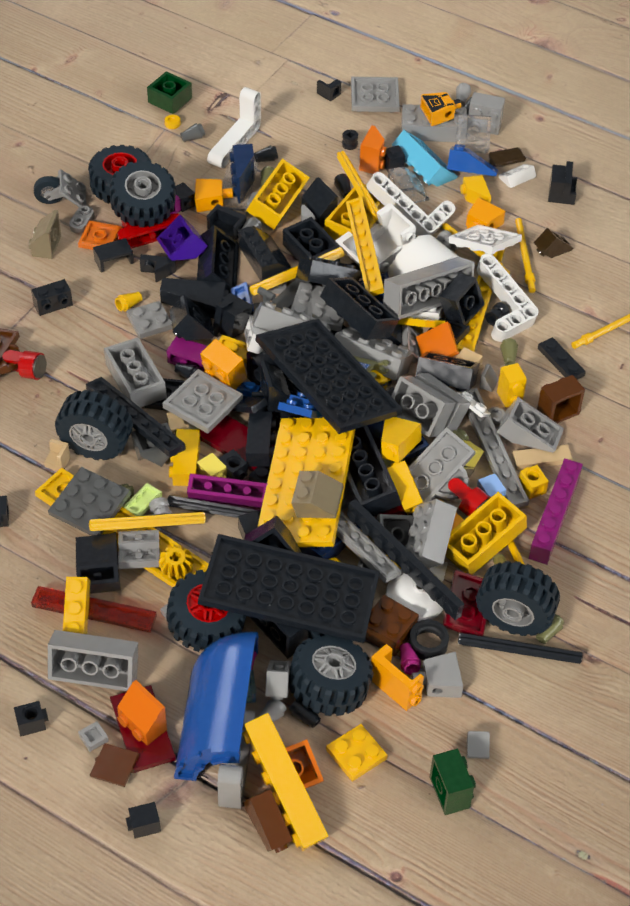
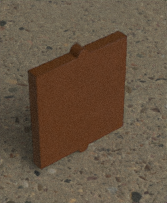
[89,743,139,787]

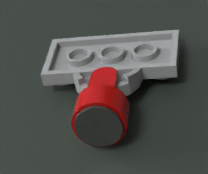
[409,427,491,517]

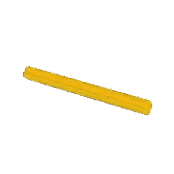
[337,151,379,220]
[249,247,344,296]
[89,512,206,531]

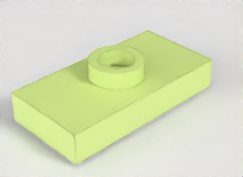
[123,483,162,516]

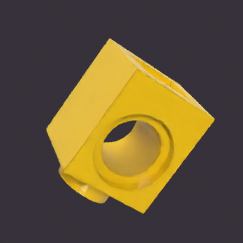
[519,465,549,499]

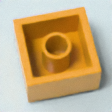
[200,339,247,390]

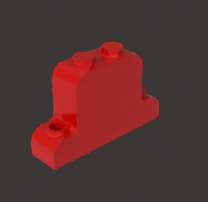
[118,213,181,248]

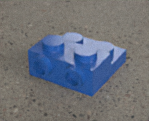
[278,392,323,418]

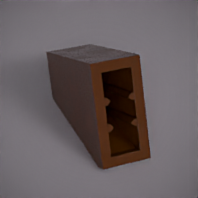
[242,789,293,853]

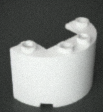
[335,203,416,273]
[388,235,459,278]

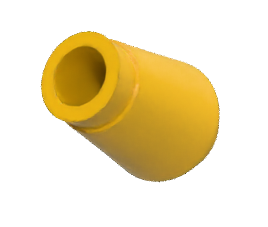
[115,292,142,312]

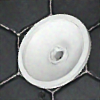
[386,569,443,622]

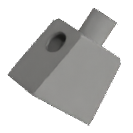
[411,652,463,698]

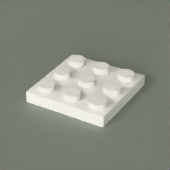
[449,224,522,255]

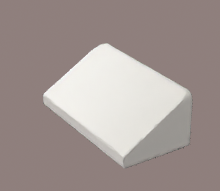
[498,164,536,188]

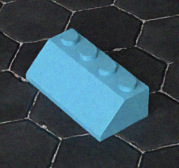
[392,130,458,187]

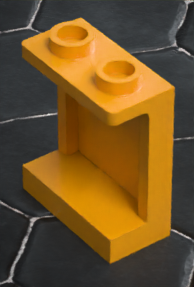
[371,644,424,711]

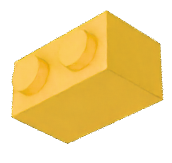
[497,363,527,408]

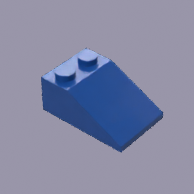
[447,144,498,176]

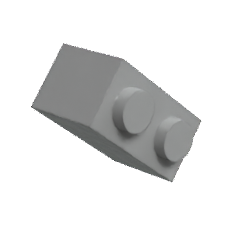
[266,660,291,700]

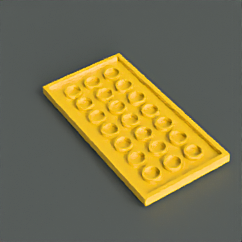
[258,417,355,547]

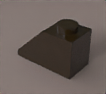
[533,227,574,258]

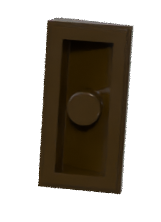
[489,147,526,167]

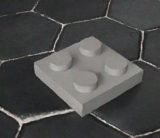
[126,301,172,339]

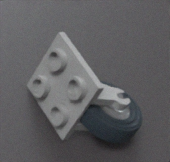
[34,169,86,207]

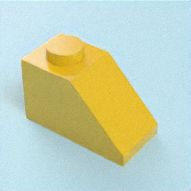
[460,175,491,204]

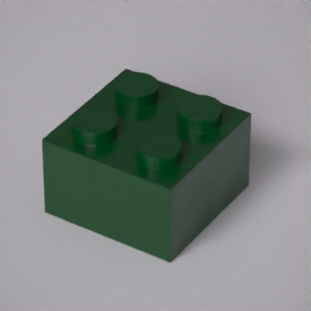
[147,71,192,114]
[429,748,476,815]

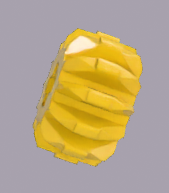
[159,545,194,580]

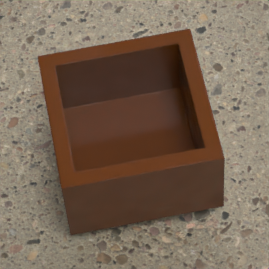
[537,375,585,424]
[365,595,419,657]

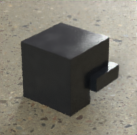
[548,161,577,205]
[213,293,253,338]

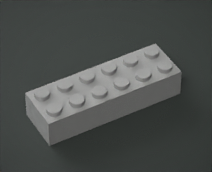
[383,257,475,320]

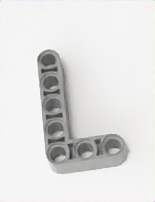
[217,710,255,809]

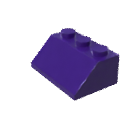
[156,215,207,261]

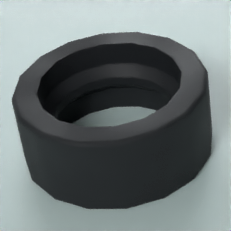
[409,619,449,660]

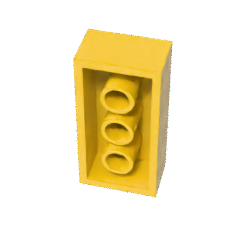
[246,158,310,230]
[324,184,384,240]
[445,492,527,575]

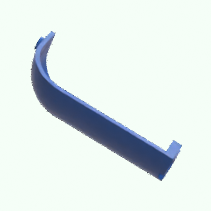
[174,632,259,781]

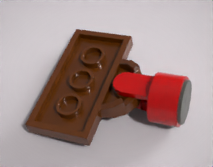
[0,328,47,380]

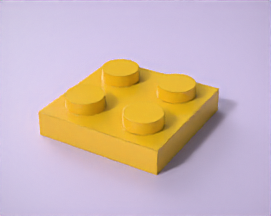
[326,724,388,782]

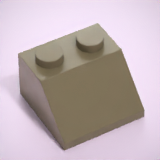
[29,210,61,259]
[291,471,344,518]

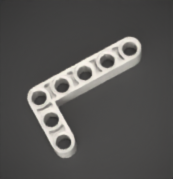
[207,87,261,169]
[366,172,455,236]
[477,253,539,342]

